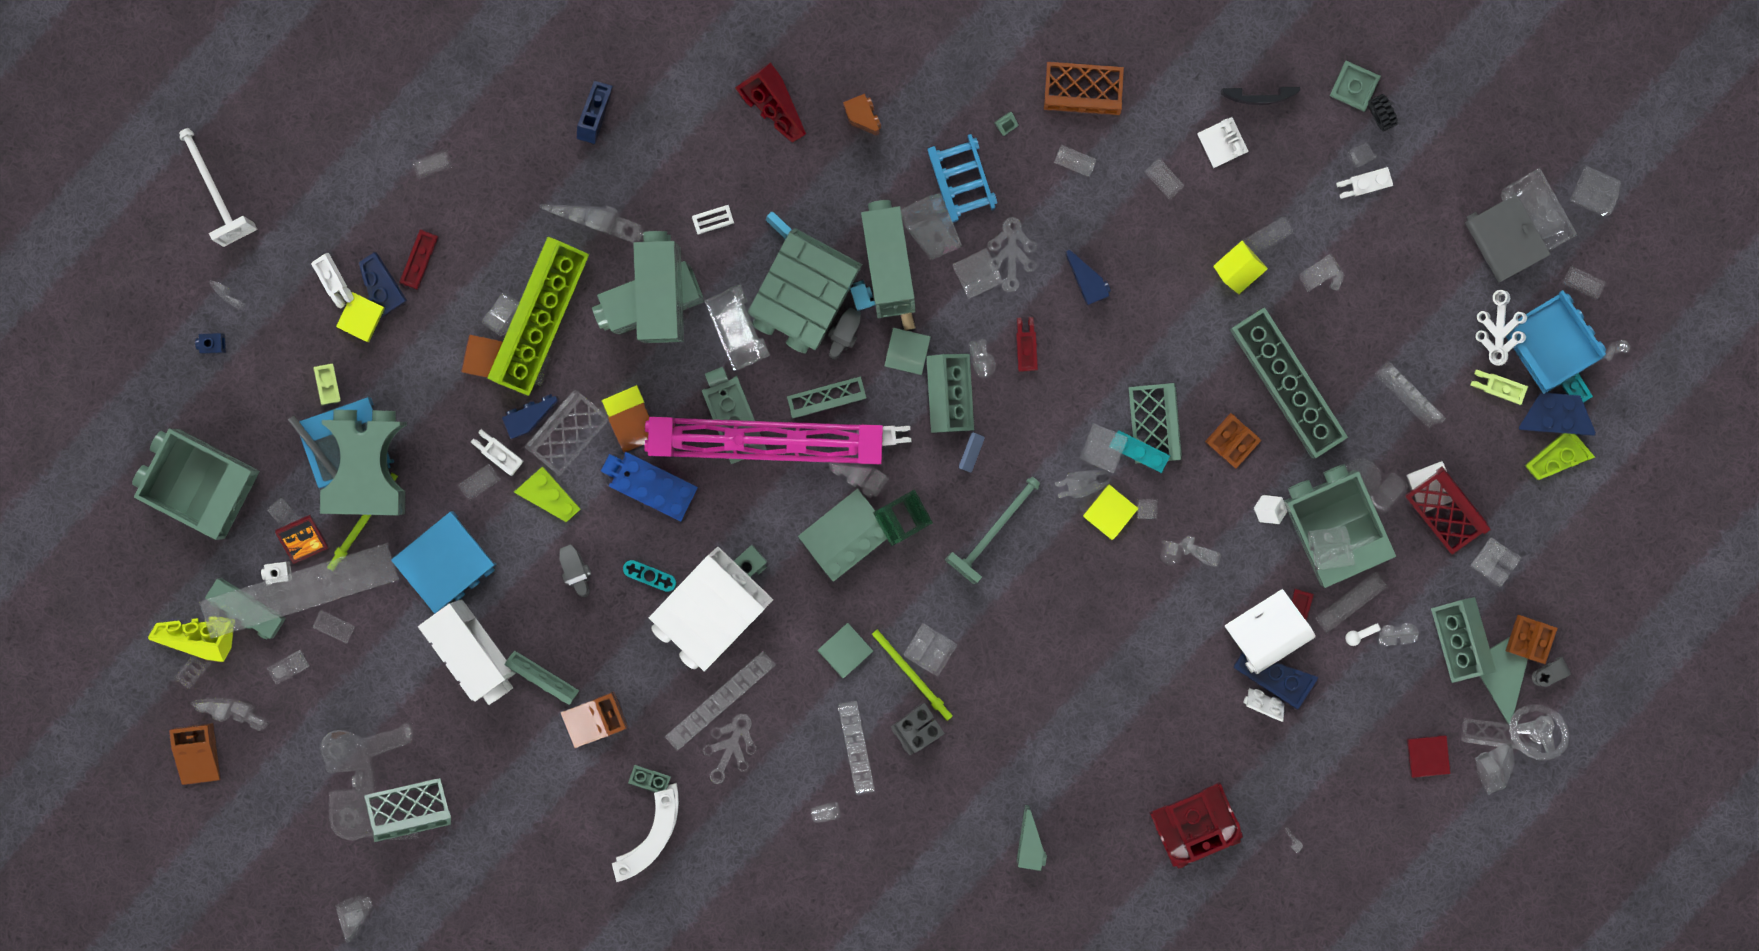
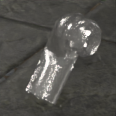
[1327,265,1345,290]
[1604,340,1631,362]

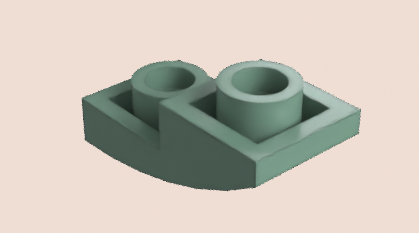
[628,765,671,792]

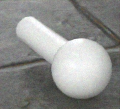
[1345,623,1381,646]

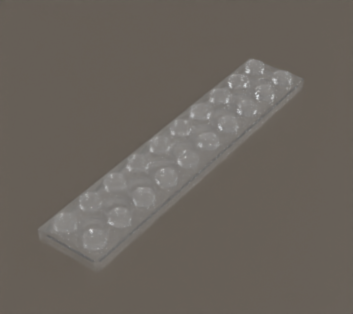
[199,543,399,639]

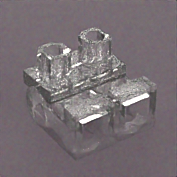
[1470,537,1522,588]

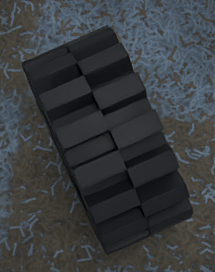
[1368,94,1398,132]

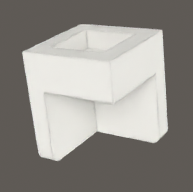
[1254,495,1287,524]

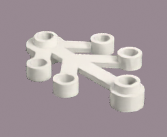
[1476,290,1527,366]

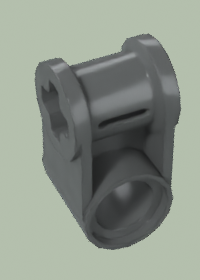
[1532,656,1572,687]

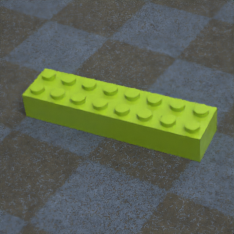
[488,237,589,396]

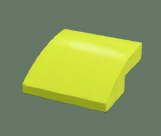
[336,292,385,342]
[1083,484,1138,540]

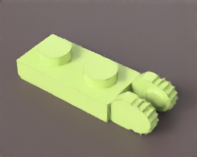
[1470,370,1528,405]

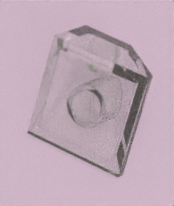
[336,893,372,943]

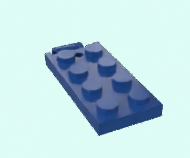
[601,452,698,522]

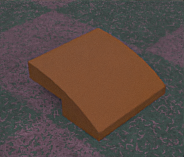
[461,335,503,378]
[608,403,650,453]
[1205,413,1261,469]
[1505,615,1558,664]

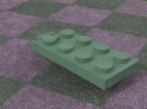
[702,366,767,464]

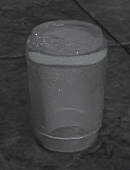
[811,801,841,823]

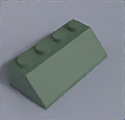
[926,354,974,433]
[1431,597,1496,683]

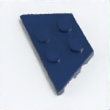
[1519,393,1596,436]

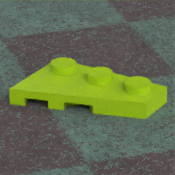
[1525,433,1595,480]
[514,467,581,522]

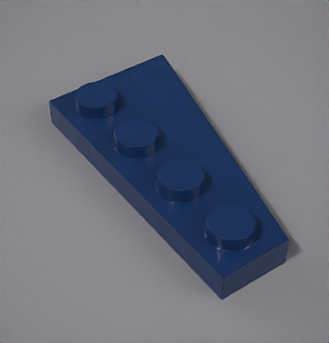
[1233,652,1319,710]

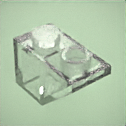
[267,650,310,685]

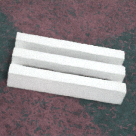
[692,205,734,235]

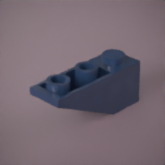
[502,394,559,439]

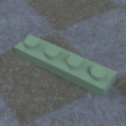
[504,651,579,705]

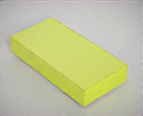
[602,385,645,417]

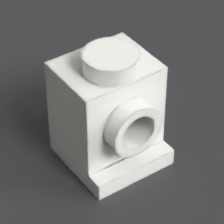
[261,561,292,584]

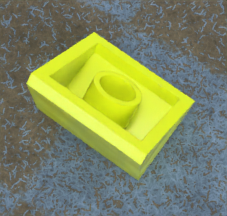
[1213,240,1268,294]

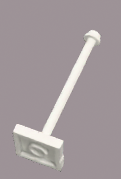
[179,128,258,247]

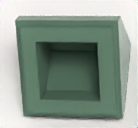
[994,112,1019,136]

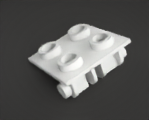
[1197,117,1248,168]
[1243,688,1284,722]

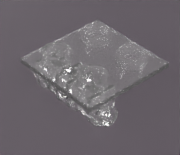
[952,248,1003,299]

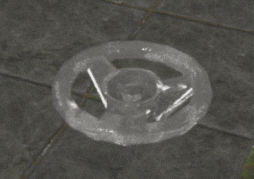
[1509,704,1570,760]

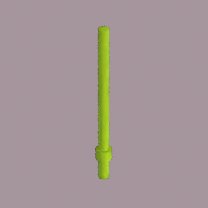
[327,472,398,571]
[872,629,953,721]

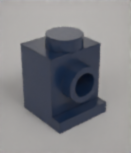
[195,333,226,354]

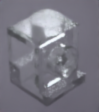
[612,217,644,243]

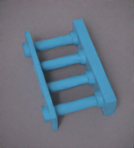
[927,134,997,223]

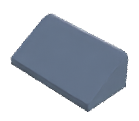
[959,432,985,472]

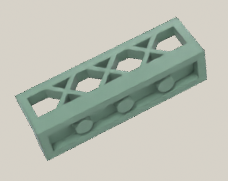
[787,377,867,419]

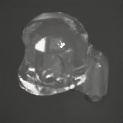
[969,339,996,379]
[1160,535,1195,565]

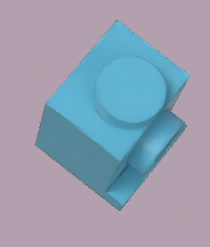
[850,280,875,311]

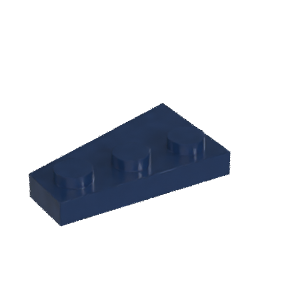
[359,252,407,319]

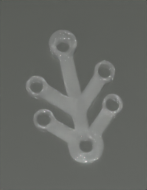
[988,217,1037,292]
[703,714,757,784]

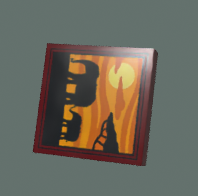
[275,514,328,564]

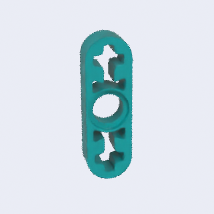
[623,560,676,592]

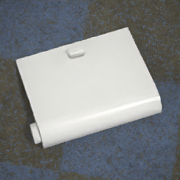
[1225,589,1315,674]

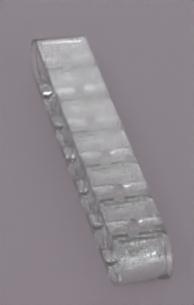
[665,650,776,751]

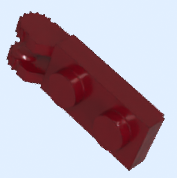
[1016,317,1038,372]

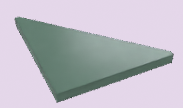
[1480,637,1528,724]

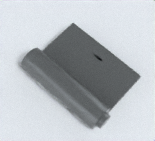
[1464,194,1551,283]

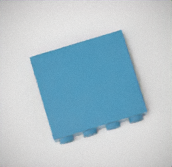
[1505,290,1606,394]
[391,511,497,613]

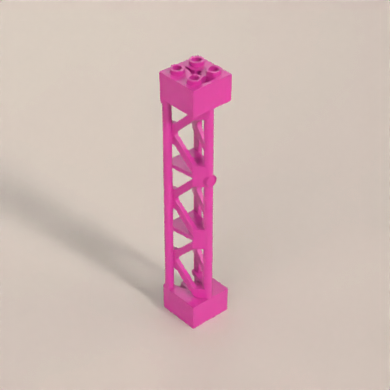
[645,417,883,464]

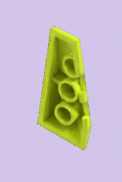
[148,616,234,662]

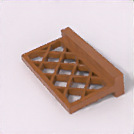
[1044,62,1124,115]

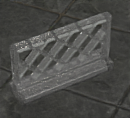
[1374,361,1446,428]
[524,388,609,476]

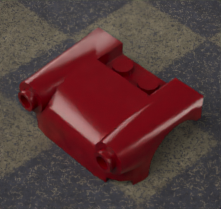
[1149,782,1243,869]

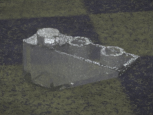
[829,462,889,498]

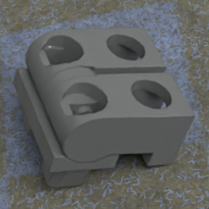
[890,703,945,755]

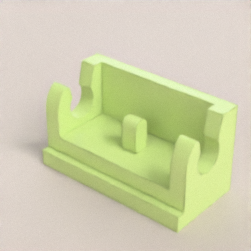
[314,364,341,406]

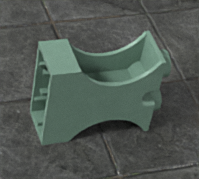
[320,410,407,515]

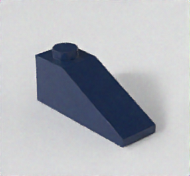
[577,81,613,144]
[1065,250,1111,305]

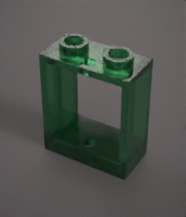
[873,489,933,546]

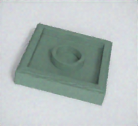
[1329,61,1381,112]

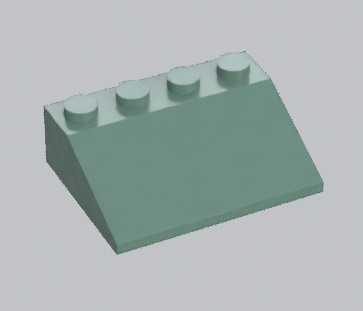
[798,488,893,582]

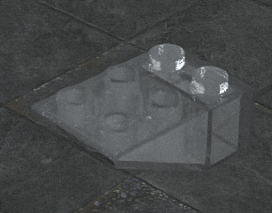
[900,193,962,260]

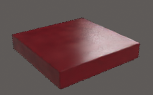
[1407,735,1450,778]

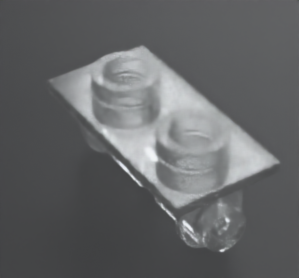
[1054,145,1097,177]
[1378,623,1419,646]

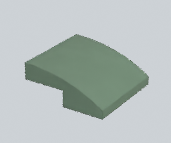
[884,328,931,375]
[817,623,873,678]

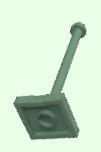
[944,477,1040,584]

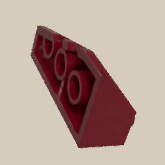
[735,62,806,142]

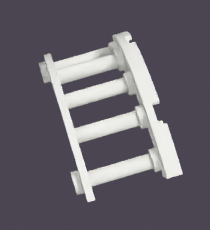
[612,783,679,882]

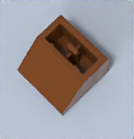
[843,94,881,135]

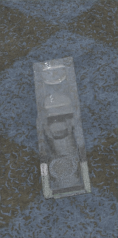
[190,697,271,731]

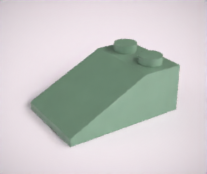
[1016,805,1047,871]

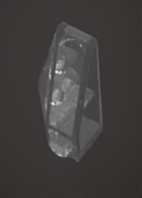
[539,204,621,237]

